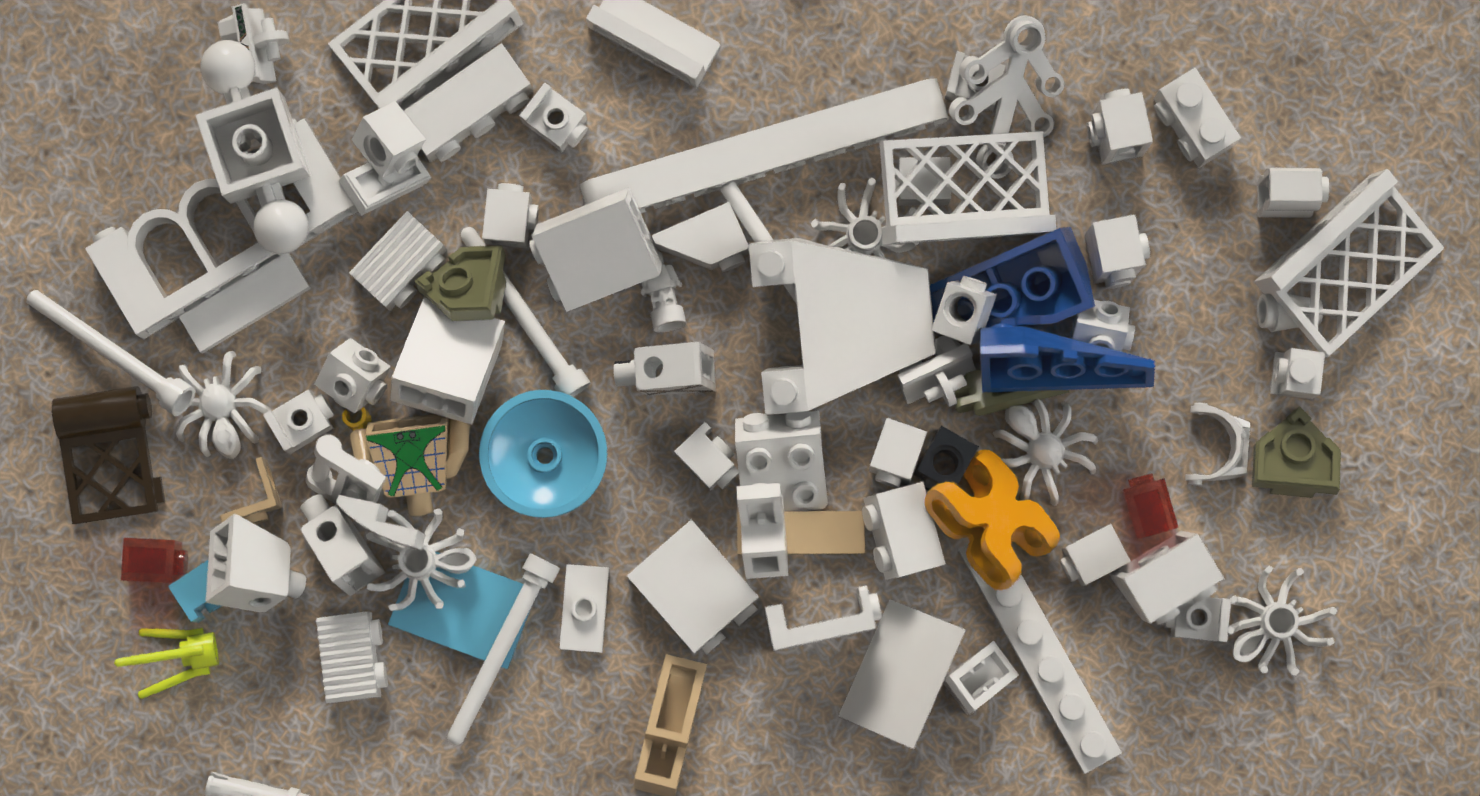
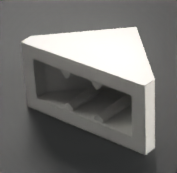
[943,641,1019,714]

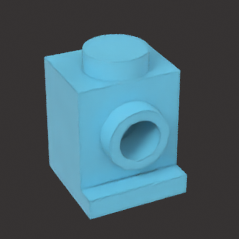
[168,560,222,623]

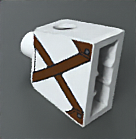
[614,342,716,395]

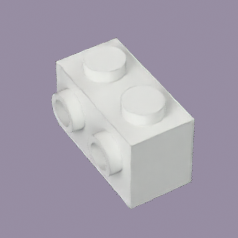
[1154,68,1241,168]
[1087,89,1153,165]
[1084,215,1150,289]
[862,482,946,580]

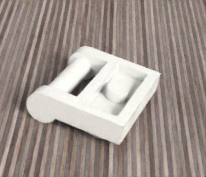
[305,435,386,505]

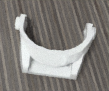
[1185,403,1251,486]

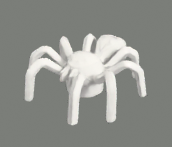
[811,178,919,258]
[176,351,272,459]
[993,399,1098,506]
[366,509,477,611]
[1228,566,1337,676]

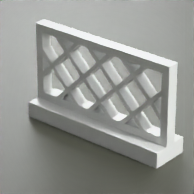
[328,0,524,111]
[879,131,1056,245]
[1254,169,1444,357]

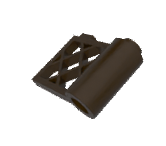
[52,386,165,524]

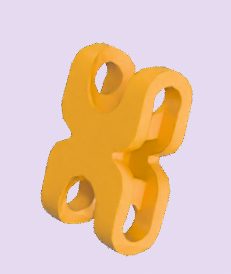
[924,449,1060,590]

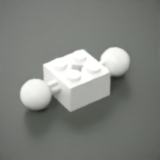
[195,40,311,254]

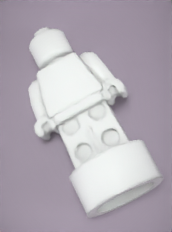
[641,251,687,332]

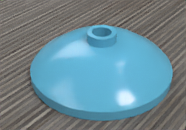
[479,390,608,518]

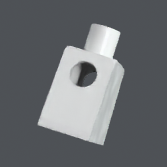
[300,494,385,596]
[206,514,306,612]

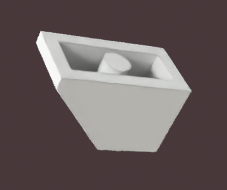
[652,202,749,272]

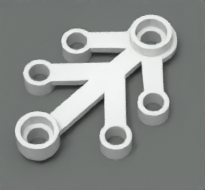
[949,15,1064,179]

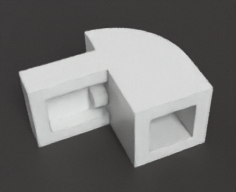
[737,483,789,579]

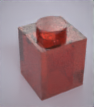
[1121,473,1179,540]
[121,538,188,584]

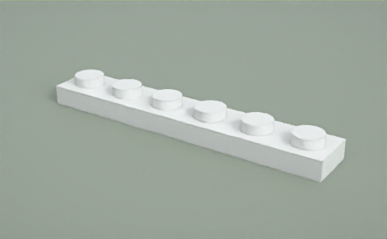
[958,544,1122,774]

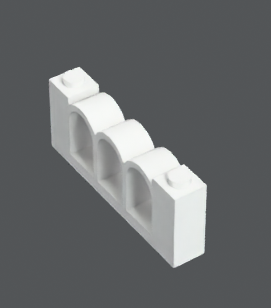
[85,118,358,339]

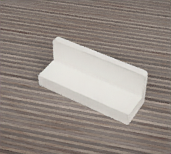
[586,0,720,88]

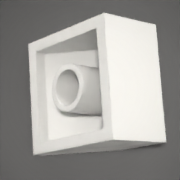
[1109,531,1224,625]

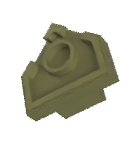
[414,245,506,321]
[1252,406,1341,498]

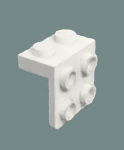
[735,411,828,511]

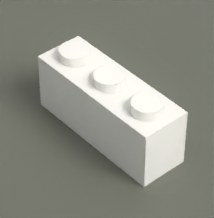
[404,43,533,163]

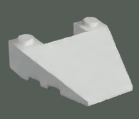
[748,238,936,415]

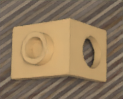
[219,457,283,525]

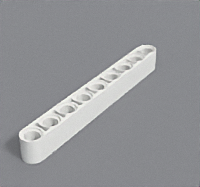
[579,78,949,213]

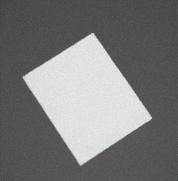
[839,600,966,749]

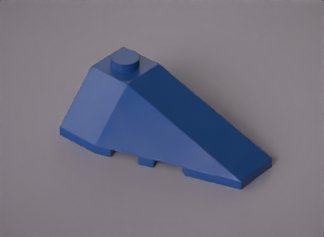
[930,227,1095,328]
[980,323,1155,393]

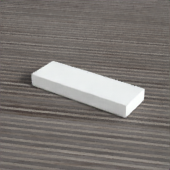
[179,253,311,354]

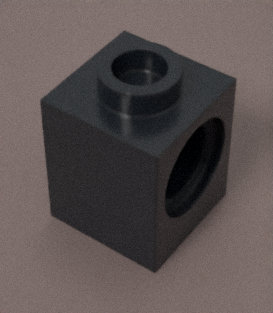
[913,426,979,491]

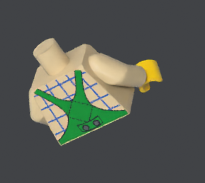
[342,407,470,516]

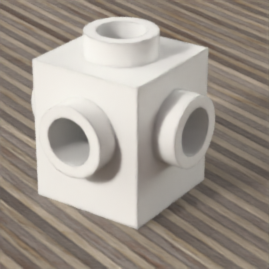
[1070,300,1135,352]
[314,338,391,413]

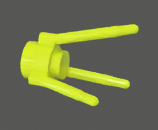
[114,628,219,699]

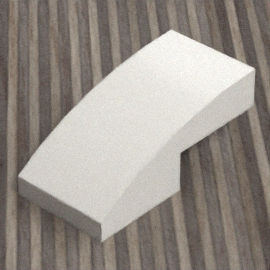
[336,495,426,551]

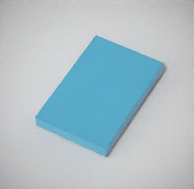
[388,552,533,669]

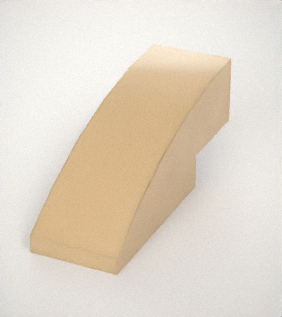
[633,654,707,796]

